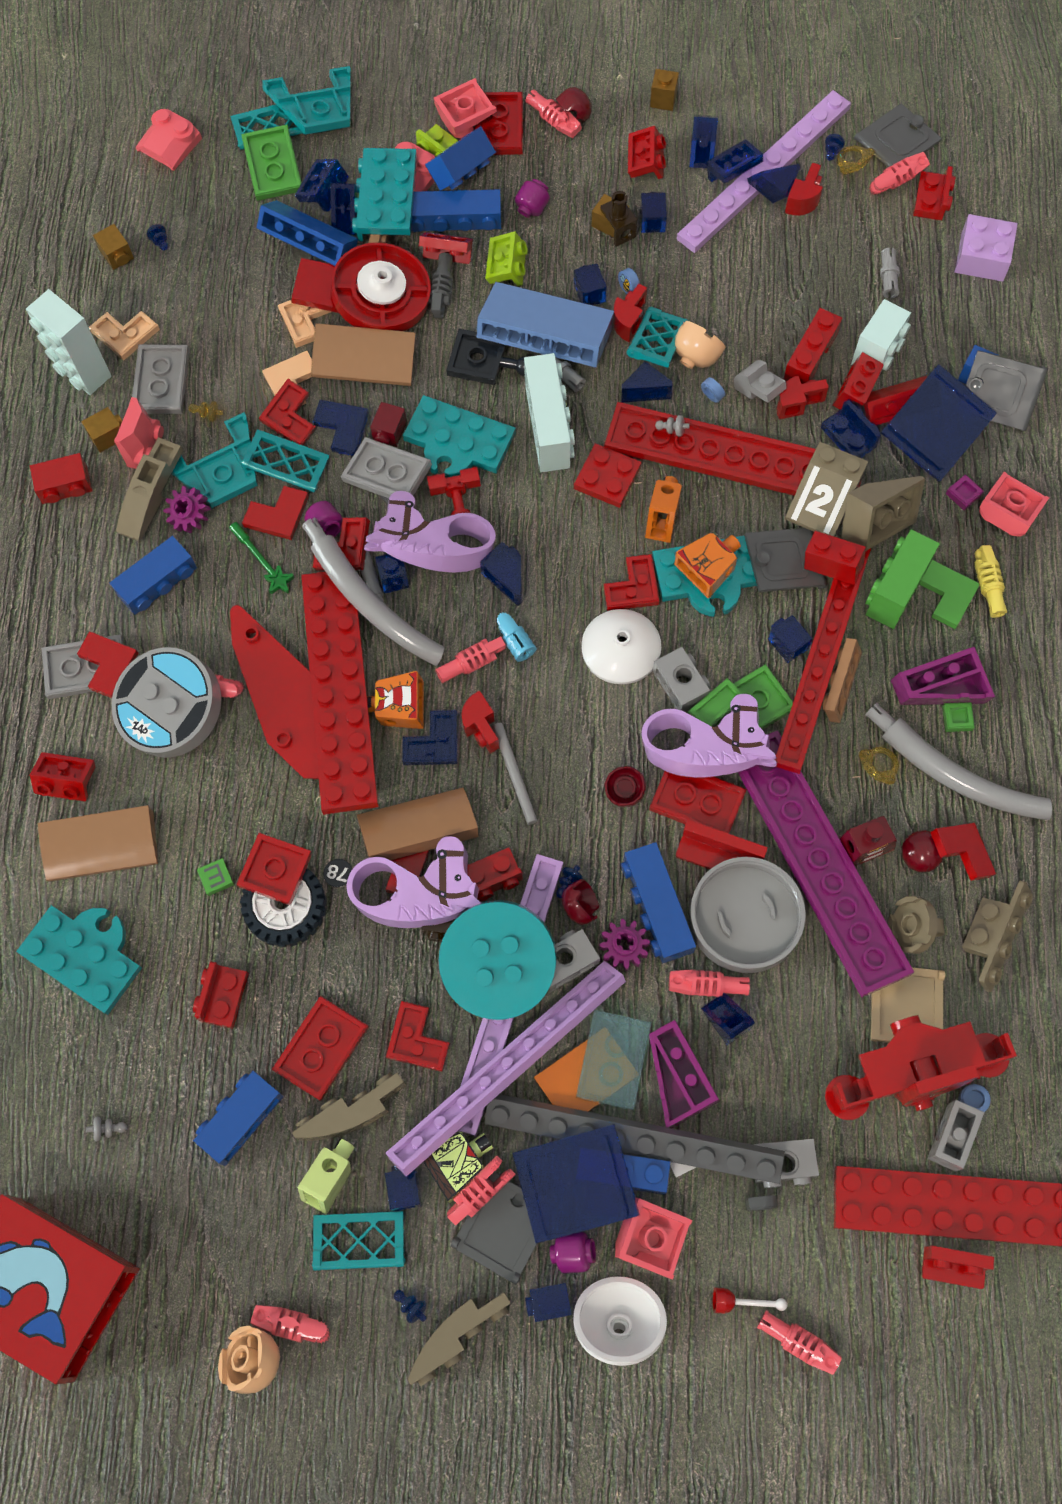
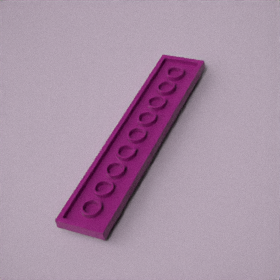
[738,730,914,998]

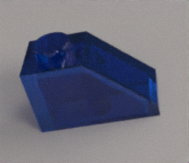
[689,114,718,169]
[480,542,522,606]

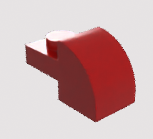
[785,163,823,216]
[613,283,647,342]
[777,375,829,420]
[462,690,499,754]

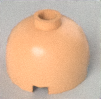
[675,321,726,369]
[218,1326,280,1394]

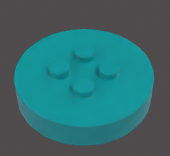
[439,900,557,1020]

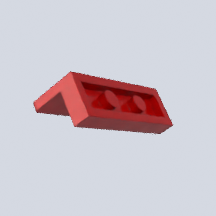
[864,376,942,427]
[676,819,768,870]

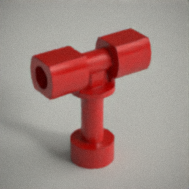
[427,467,481,516]

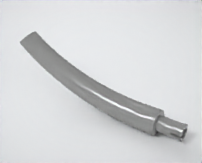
[302,518,444,666]
[865,703,1052,820]

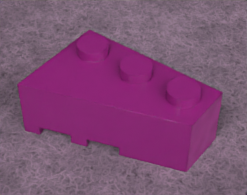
[891,647,995,705]
[649,1020,720,1128]

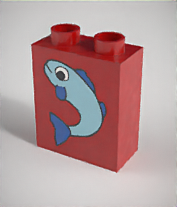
[0,1194,140,1385]

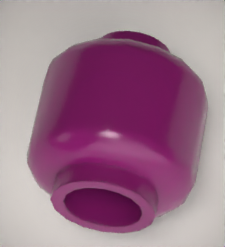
[515,179,550,218]
[304,501,342,537]
[550,1231,596,1274]

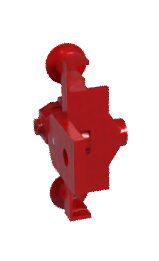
[825,1015,1017,1120]

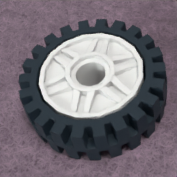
[240,869,327,947]

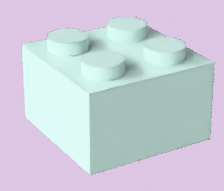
[851,299,911,377]

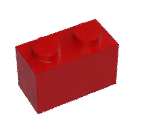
[29,453,92,504]
[804,531,866,585]

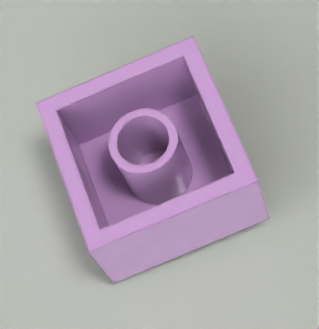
[954,214,1018,282]

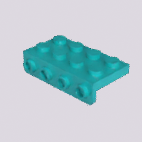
[352,148,417,241]

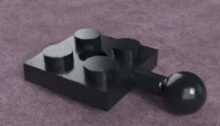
[446,329,528,385]

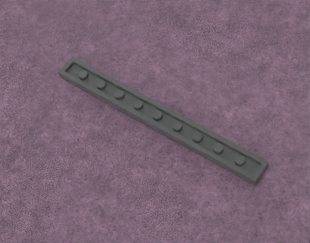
[485,1094,785,1184]

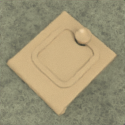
[870,967,945,1043]

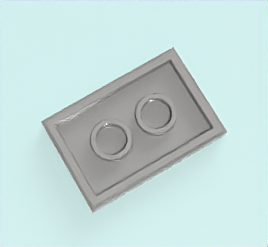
[132,344,189,414]
[341,437,432,498]
[42,634,124,700]

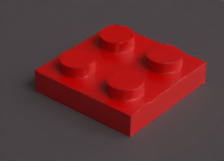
[574,443,642,508]
[237,833,312,906]

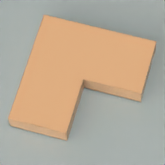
[278,300,331,348]
[89,311,160,361]
[262,351,312,405]

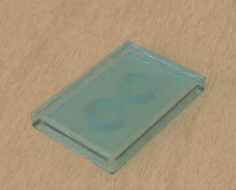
[576,1010,651,1110]

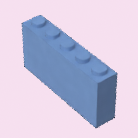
[477,282,614,367]

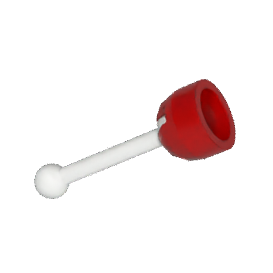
[712,1287,787,1314]

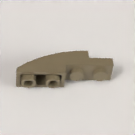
[116,437,183,542]
[292,1073,406,1141]
[408,1292,511,1387]

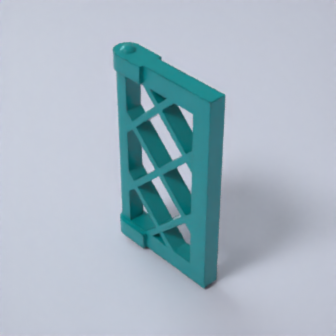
[230,104,304,150]
[626,307,689,368]
[241,429,330,493]
[312,1211,406,1271]

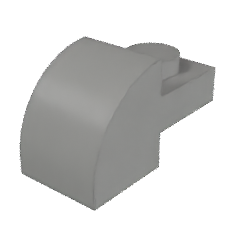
[734,360,787,403]

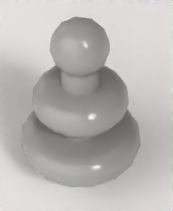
[655,415,690,437]
[86,1116,127,1142]

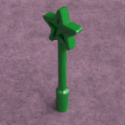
[229,522,294,594]

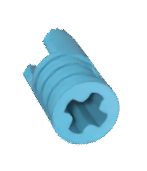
[497,613,537,662]

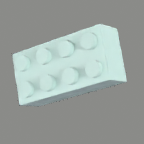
[26,289,112,395]
[524,353,575,472]

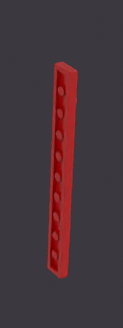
[775,540,871,774]

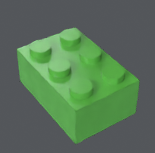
[865,529,940,629]

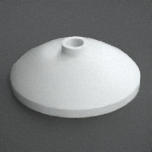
[582,609,661,684]
[573,1277,667,1366]

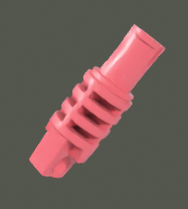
[526,89,582,138]
[435,636,506,684]
[668,969,750,997]
[757,1310,842,1375]

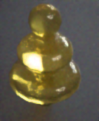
[188,401,223,422]

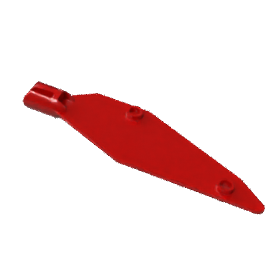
[230,605,319,779]

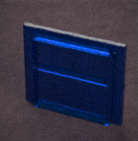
[881,364,997,482]
[513,1124,640,1243]

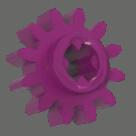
[163,486,211,533]
[599,919,650,971]

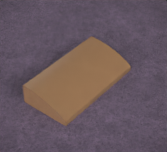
[311,323,415,386]
[357,788,478,860]
[38,805,158,882]

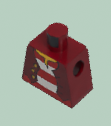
[840,816,897,866]

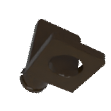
[600,191,637,247]

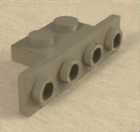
[962,880,1033,992]

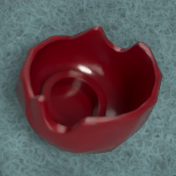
[556,87,592,122]
[604,766,646,808]
[901,830,944,873]
[562,879,599,925]

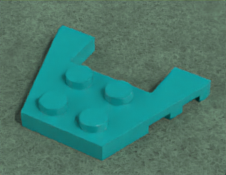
[262,66,351,135]
[171,412,258,508]

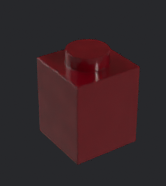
[370,402,407,447]

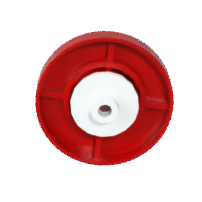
[331,243,431,331]

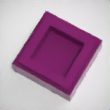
[946,474,984,511]

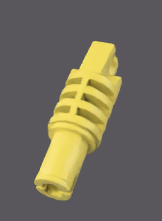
[974,545,1007,618]

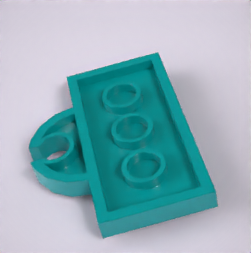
[403,395,516,478]
[652,536,757,617]
[16,905,142,1015]

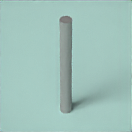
[492,722,538,825]

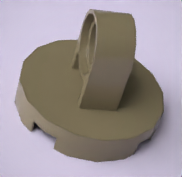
[888,896,945,954]

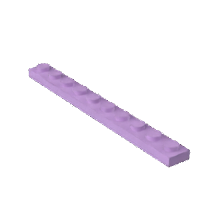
[677,90,851,253]
[458,854,563,1137]
[386,961,626,1176]

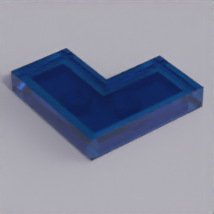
[313,399,369,456]
[402,710,457,765]

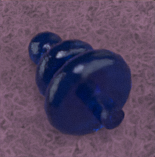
[825,134,845,161]
[146,224,168,251]
[556,865,583,898]
[393,1290,427,1323]

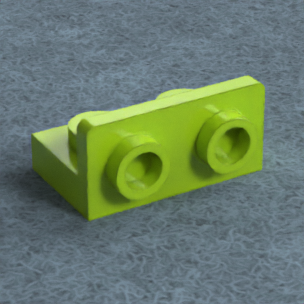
[416,124,458,157]
[485,231,528,286]

